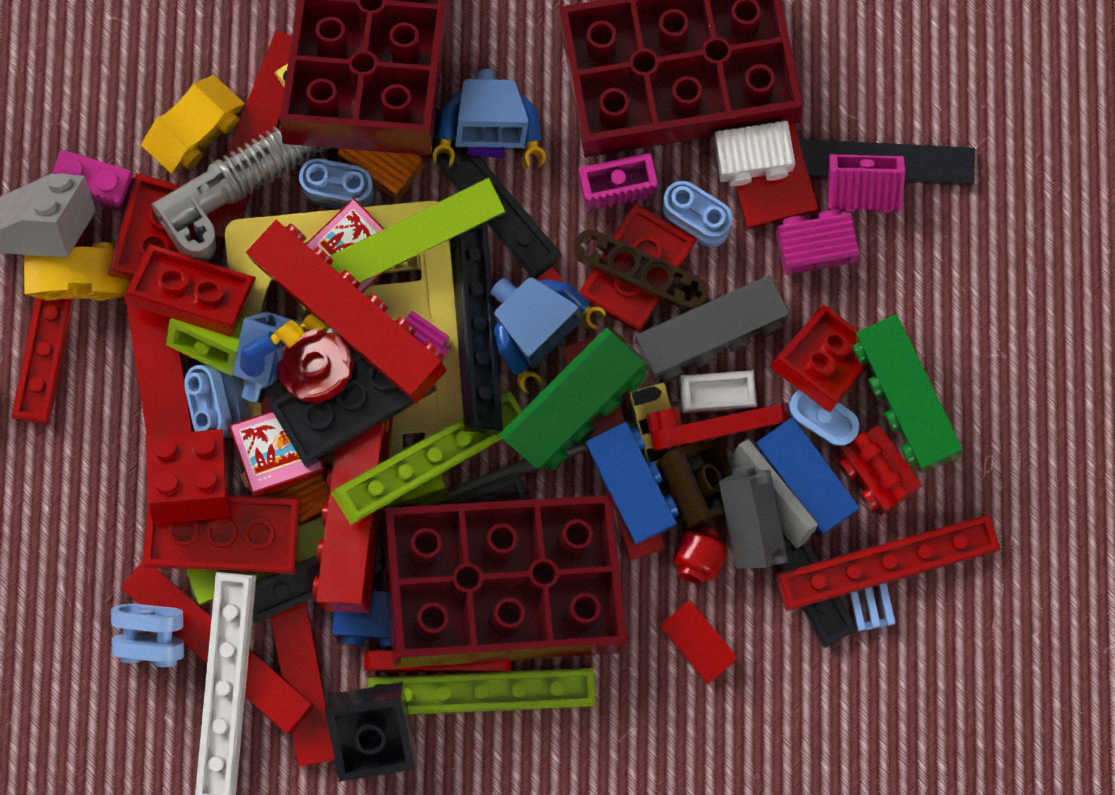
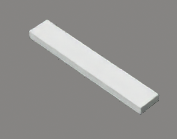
[195,572,256,795]

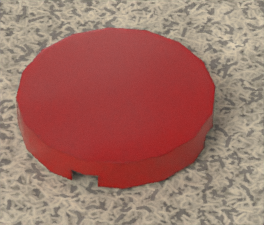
[277,329,354,403]

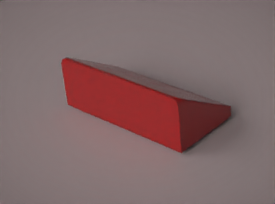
[660,600,738,685]

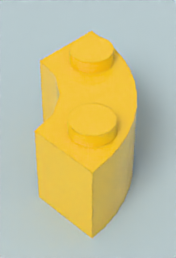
[140,75,245,174]
[24,242,130,301]

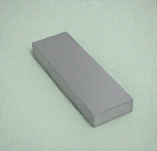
[728,439,818,548]

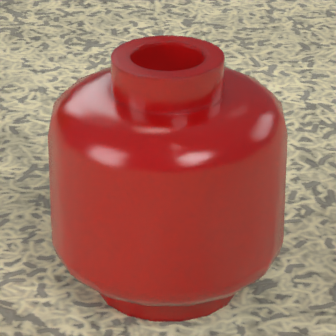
[672,526,727,585]

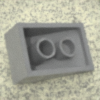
[0,173,96,257]

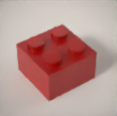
[146,429,230,524]

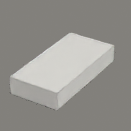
[679,370,757,414]

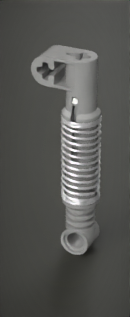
[152,126,329,261]

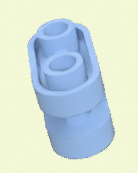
[299,158,375,209]
[662,181,732,247]
[184,365,250,438]
[789,390,859,446]
[111,604,184,667]

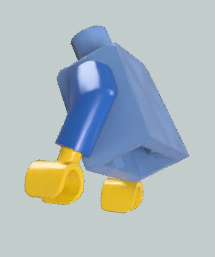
[432,69,546,170]
[491,277,606,394]
[233,312,329,403]

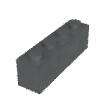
[634,275,789,383]

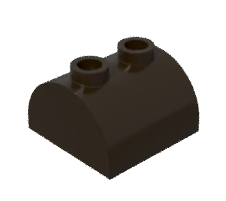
[658,439,733,530]

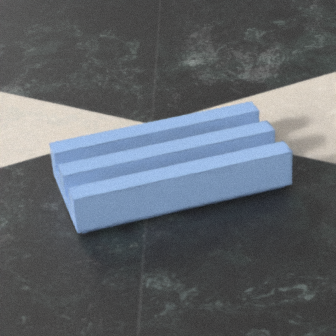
[849,583,895,632]

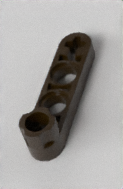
[574,230,708,313]

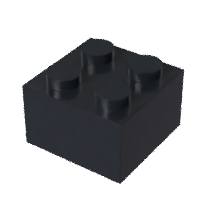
[325,682,417,782]

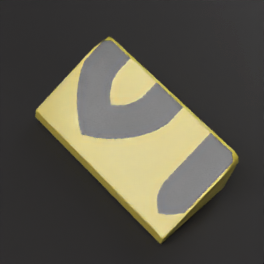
[628,382,681,463]

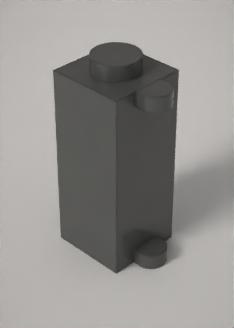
[719,465,788,568]

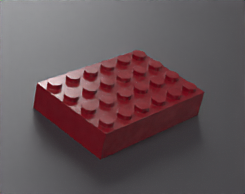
[279,0,449,156]
[559,0,803,158]
[381,495,627,668]

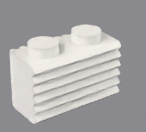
[713,121,795,186]

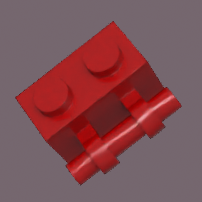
[838,424,922,516]

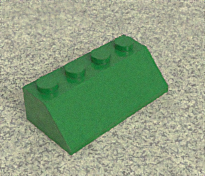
[852,314,963,473]
[499,327,651,471]

